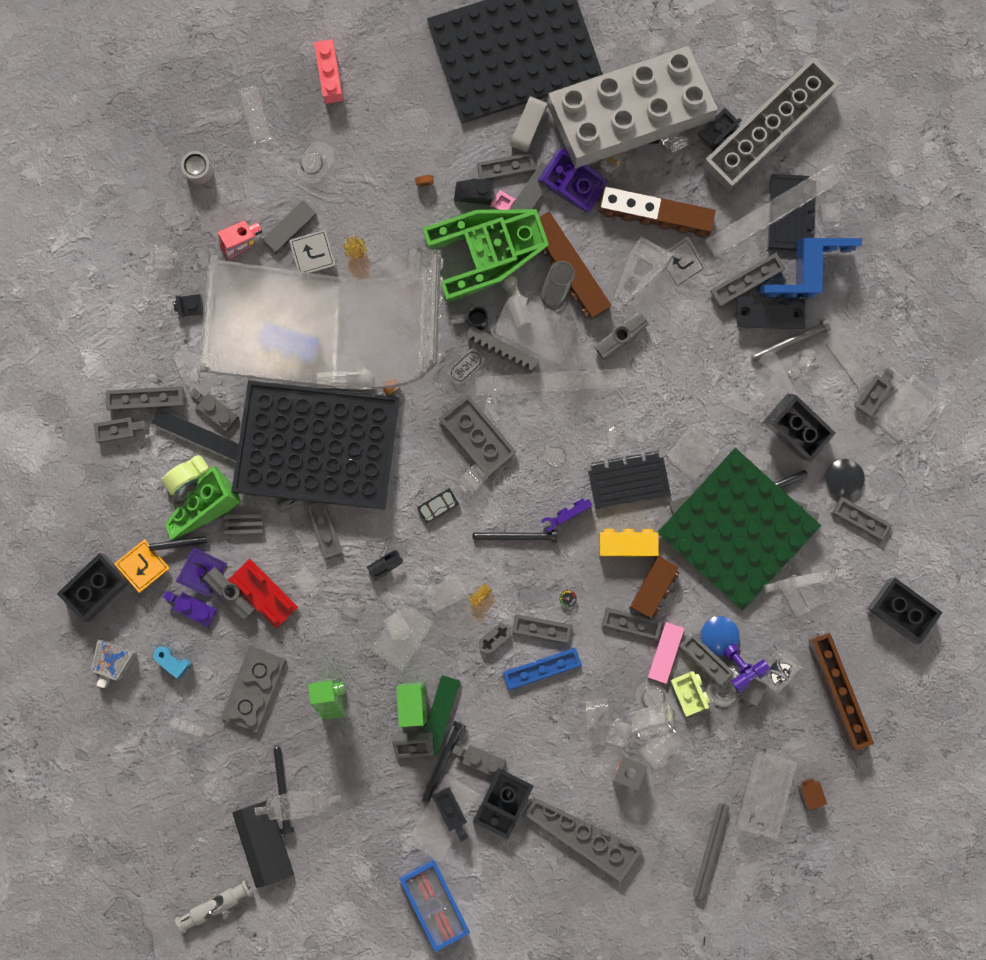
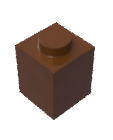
[798,778,827,810]

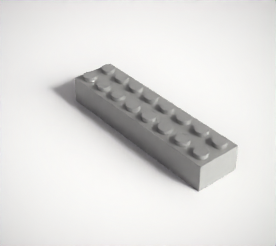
[703,57,840,192]

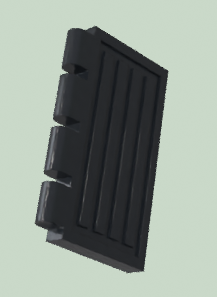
[767,174,816,251]
[588,451,671,509]

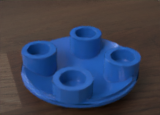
[701,616,739,655]

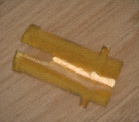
[468,583,493,608]

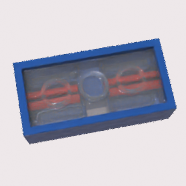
[398,859,470,952]

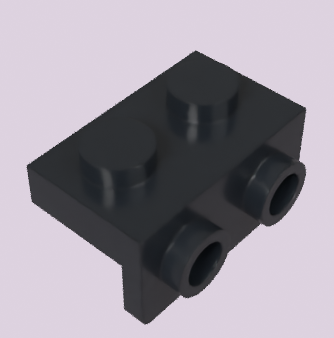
[697,108,742,151]

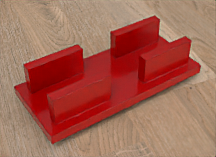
[228,558,298,629]

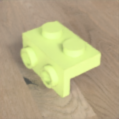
[670,671,710,717]

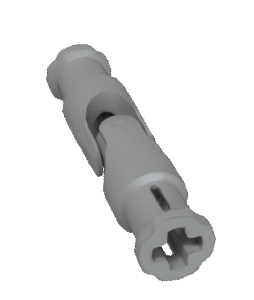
[175,880,253,934]

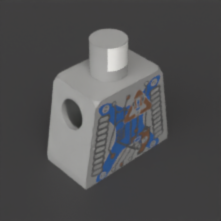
[91,640,137,689]

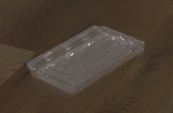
[493,292,576,365]

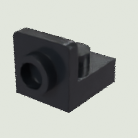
[173,294,204,317]

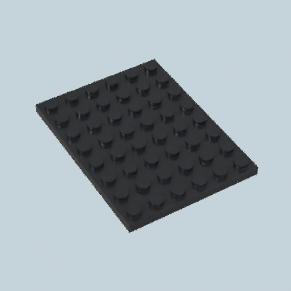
[427,0,603,124]
[231,380,400,510]

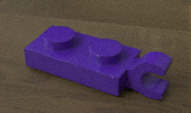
[541,498,593,532]
[163,591,217,627]

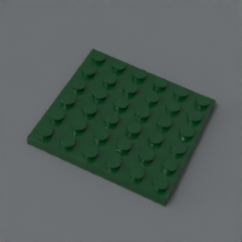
[656,447,822,611]

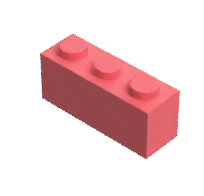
[314,39,344,104]

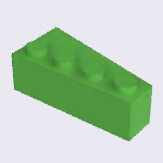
[308,678,345,720]

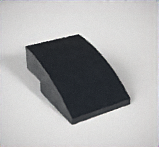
[472,768,534,839]

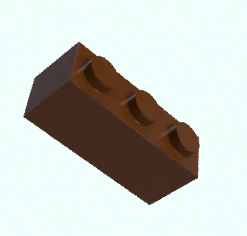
[629,556,679,618]

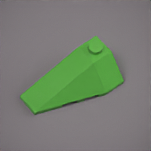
[165,466,241,541]

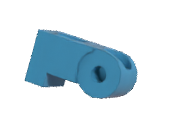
[153,647,193,679]

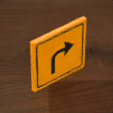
[114,539,170,593]

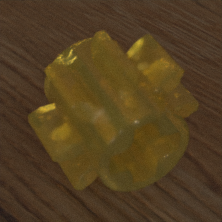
[343,235,367,260]

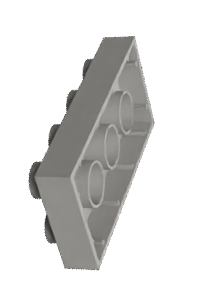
[547,46,718,168]

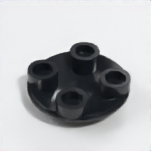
[826,459,865,497]

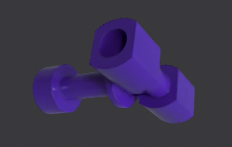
[723,644,771,694]

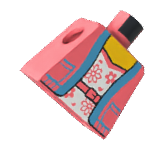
[218,221,262,260]

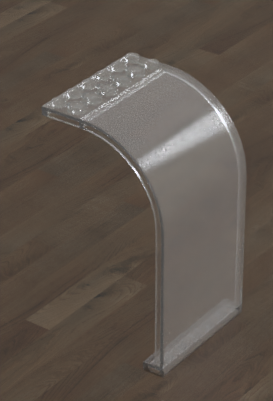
[200,249,443,390]

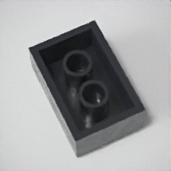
[763,393,836,462]
[57,553,130,622]
[867,577,943,644]

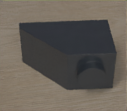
[454,179,493,205]

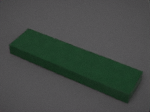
[424,675,460,756]

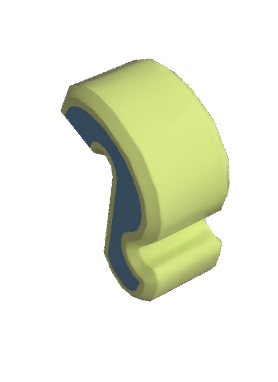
[162,455,210,495]

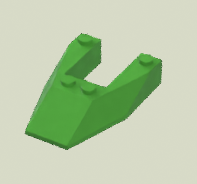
[422,209,549,304]

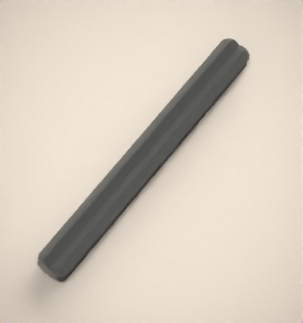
[693,803,729,900]

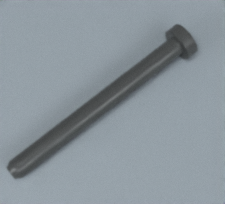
[751,319,831,362]

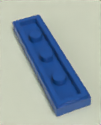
[503,647,582,690]

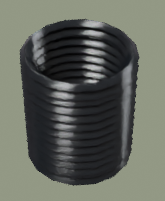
[467,306,488,330]

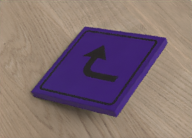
[176,547,227,597]

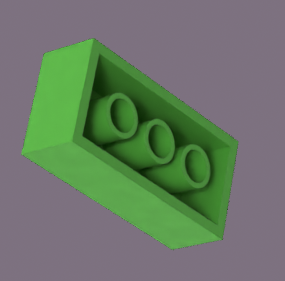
[397,682,427,727]

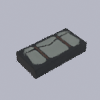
[417,488,460,524]

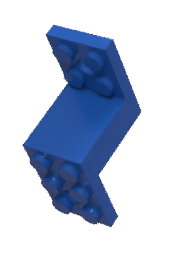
[758,238,862,298]

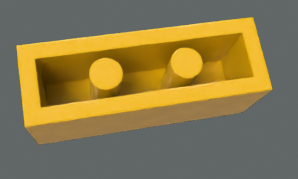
[599,529,659,557]

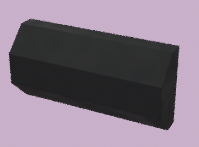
[232,799,294,888]

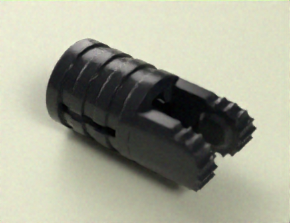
[366,550,403,581]

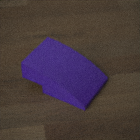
[537,148,608,213]

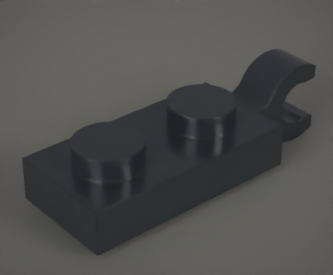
[432,786,468,842]

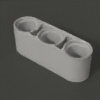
[510,96,548,153]

